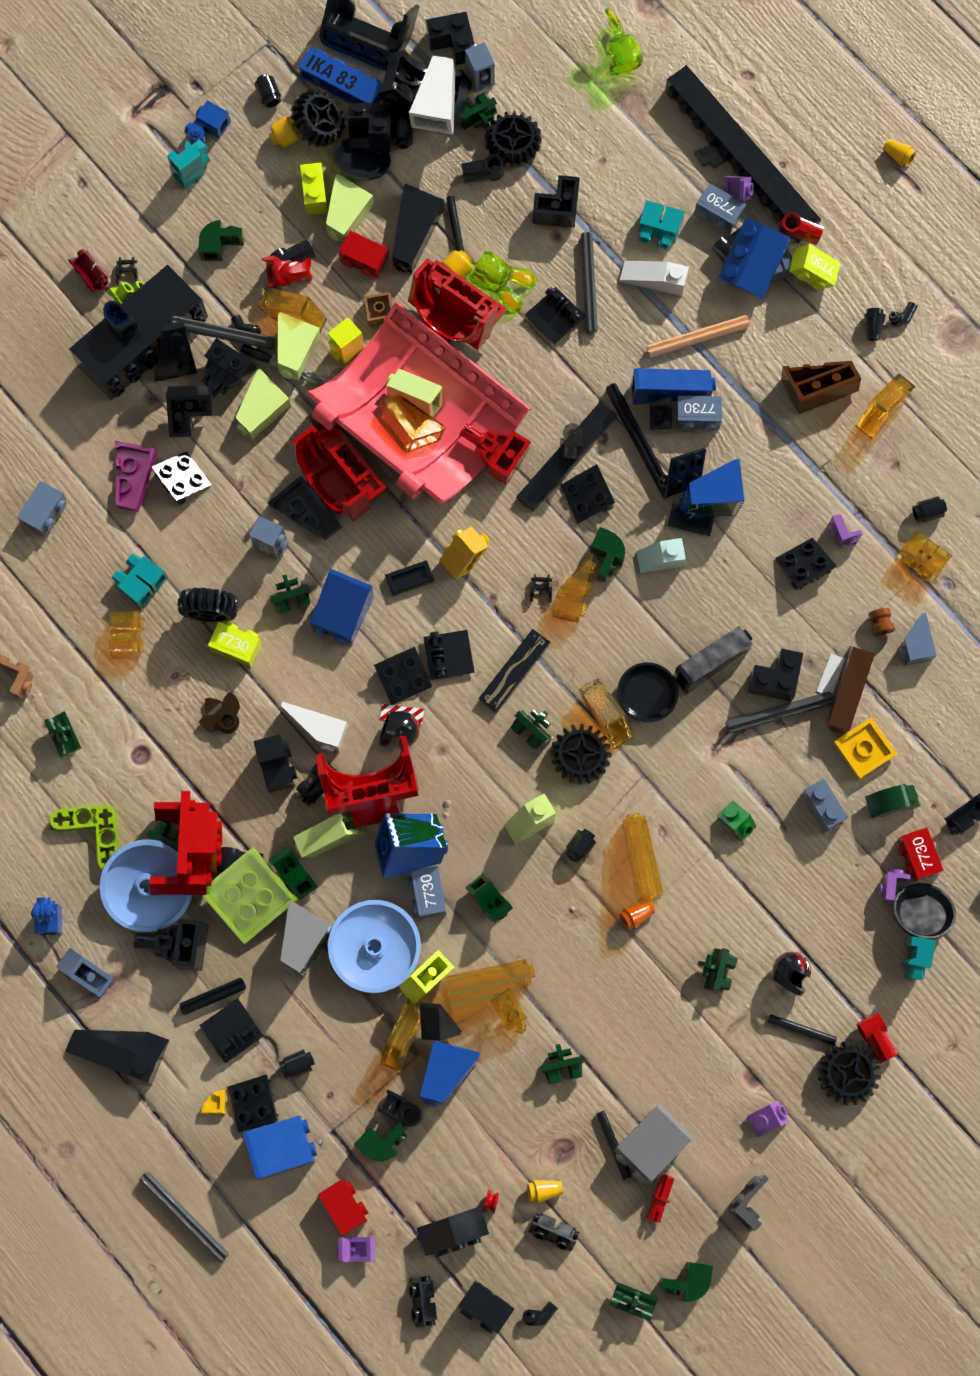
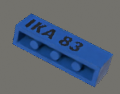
[298,47,382,103]

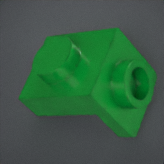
[717,801,756,841]

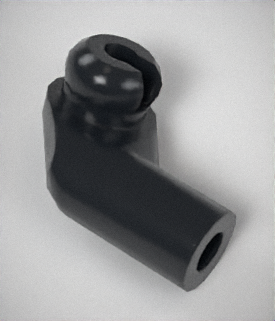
[888,302,918,326]
[231,315,261,334]
[522,1301,558,1326]

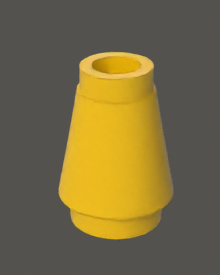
[883,139,916,167]
[527,1180,563,1204]

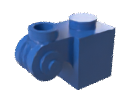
[184,100,231,144]
[31,897,62,936]

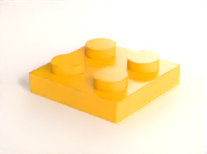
[833,717,897,780]

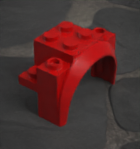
[408,258,507,351]
[293,425,387,522]
[316,736,419,828]
[149,791,223,895]

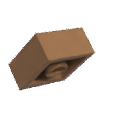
[364,292,393,326]

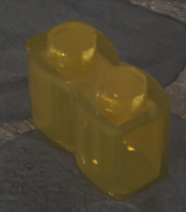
[110,611,144,659]

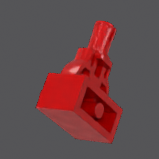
[459,423,531,485]

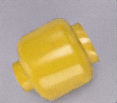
[269,116,300,148]
[441,250,473,278]

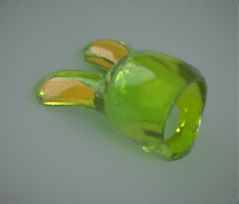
[604,8,643,76]
[469,251,537,314]

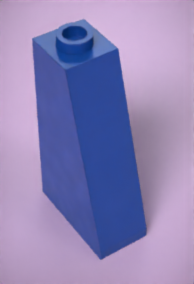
[631,368,716,405]

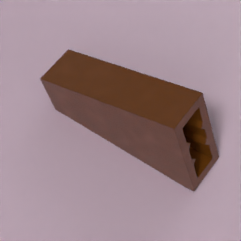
[827,646,875,734]

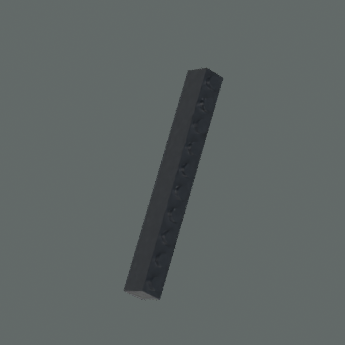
[665,65,821,243]

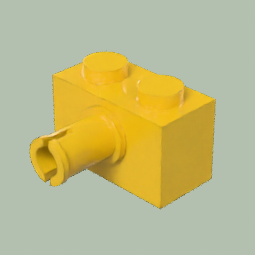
[439,527,489,580]

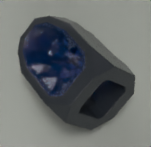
[103,301,138,340]

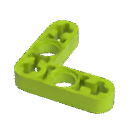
[50,805,119,870]

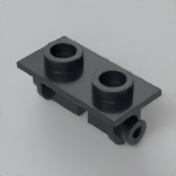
[294,762,337,806]
[944,793,980,835]
[528,1213,580,1251]
[408,1276,437,1327]

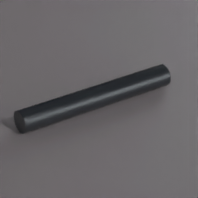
[446,196,465,252]
[767,1014,837,1045]
[596,1110,632,1180]

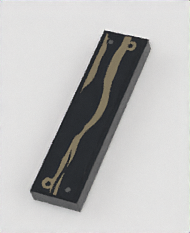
[479,629,550,713]

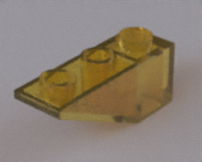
[552,554,597,623]

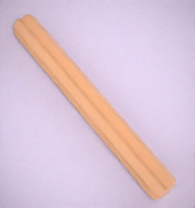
[646,315,750,358]

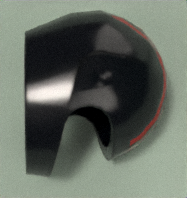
[379,711,420,748]
[771,951,811,997]

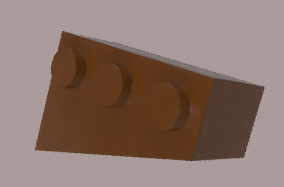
[781,361,861,414]

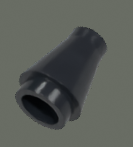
[864,308,886,341]

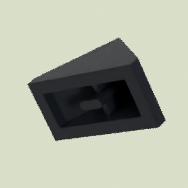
[420,1003,462,1041]

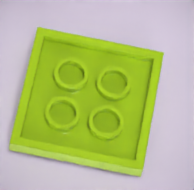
[202,847,298,944]

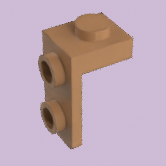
[0,654,34,700]

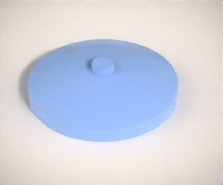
[100,839,192,932]
[328,900,421,994]

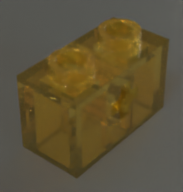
[897,530,952,582]

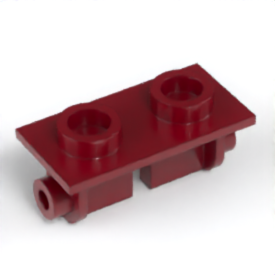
[68,249,109,292]

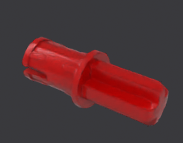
[646,1174,674,1223]

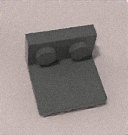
[729,1175,769,1231]

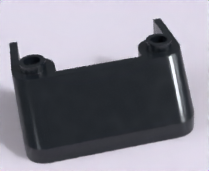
[319,0,420,71]

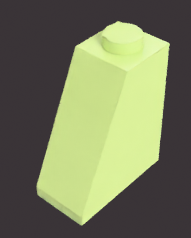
[326,173,374,242]
[278,312,320,381]
[236,369,291,440]
[386,369,442,421]
[504,794,556,845]
[293,813,367,858]

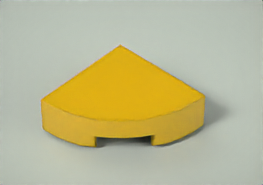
[201,1090,226,1114]

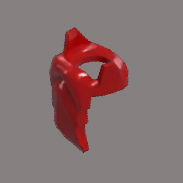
[262,256,313,290]

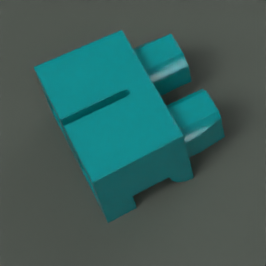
[167,139,210,189]
[638,200,685,250]
[112,554,168,609]
[901,936,936,980]

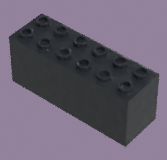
[69,264,208,400]

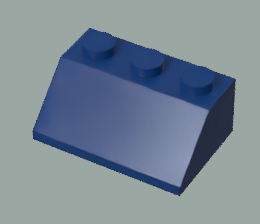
[718,218,791,298]

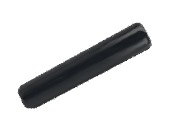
[179,978,246,1015]

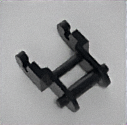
[116,256,138,284]
[530,574,552,603]

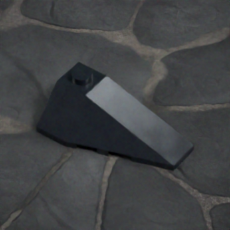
[65,1030,170,1084]

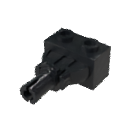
[202,338,257,399]
[134,919,209,971]

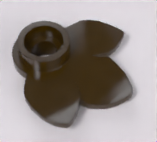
[199,692,240,734]

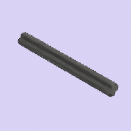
[581,232,598,334]
[170,316,275,350]
[725,691,834,734]
[139,1172,229,1263]

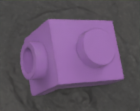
[724,176,754,201]
[828,514,863,547]
[879,869,910,904]
[747,1100,789,1137]
[337,1237,375,1262]

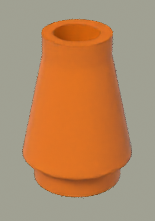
[619,901,655,930]

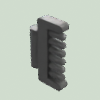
[694,144,728,169]

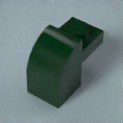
[198,220,244,261]
[590,527,625,582]
[865,784,921,818]
[268,846,318,901]
[465,874,513,922]
[354,1122,407,1161]
[660,1262,713,1302]

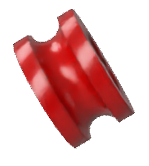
[483,1190,499,1214]

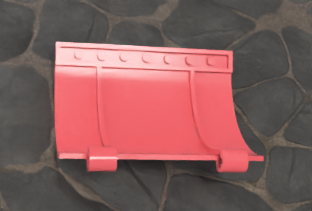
[306,302,531,504]

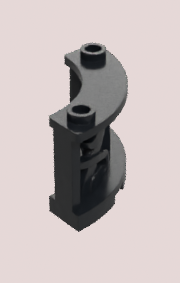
[378,50,472,124]

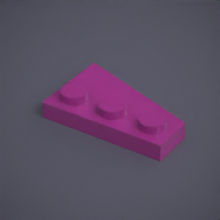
[115,440,158,512]

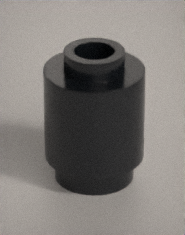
[254,74,281,108]
[392,115,413,149]
[912,496,947,523]
[564,828,597,864]
[279,1049,315,1080]

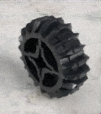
[290,89,346,148]
[485,110,542,168]
[177,587,239,623]
[550,724,612,785]
[817,1041,881,1105]

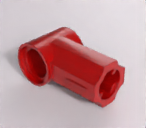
[778,212,824,246]
[857,1013,898,1064]

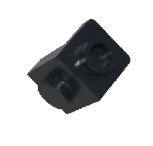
[649,395,672,430]

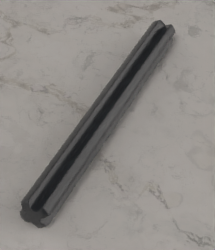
[606,383,670,499]

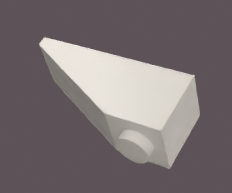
[619,261,689,297]
[281,702,348,753]

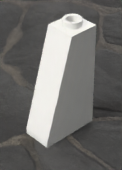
[409,56,455,135]

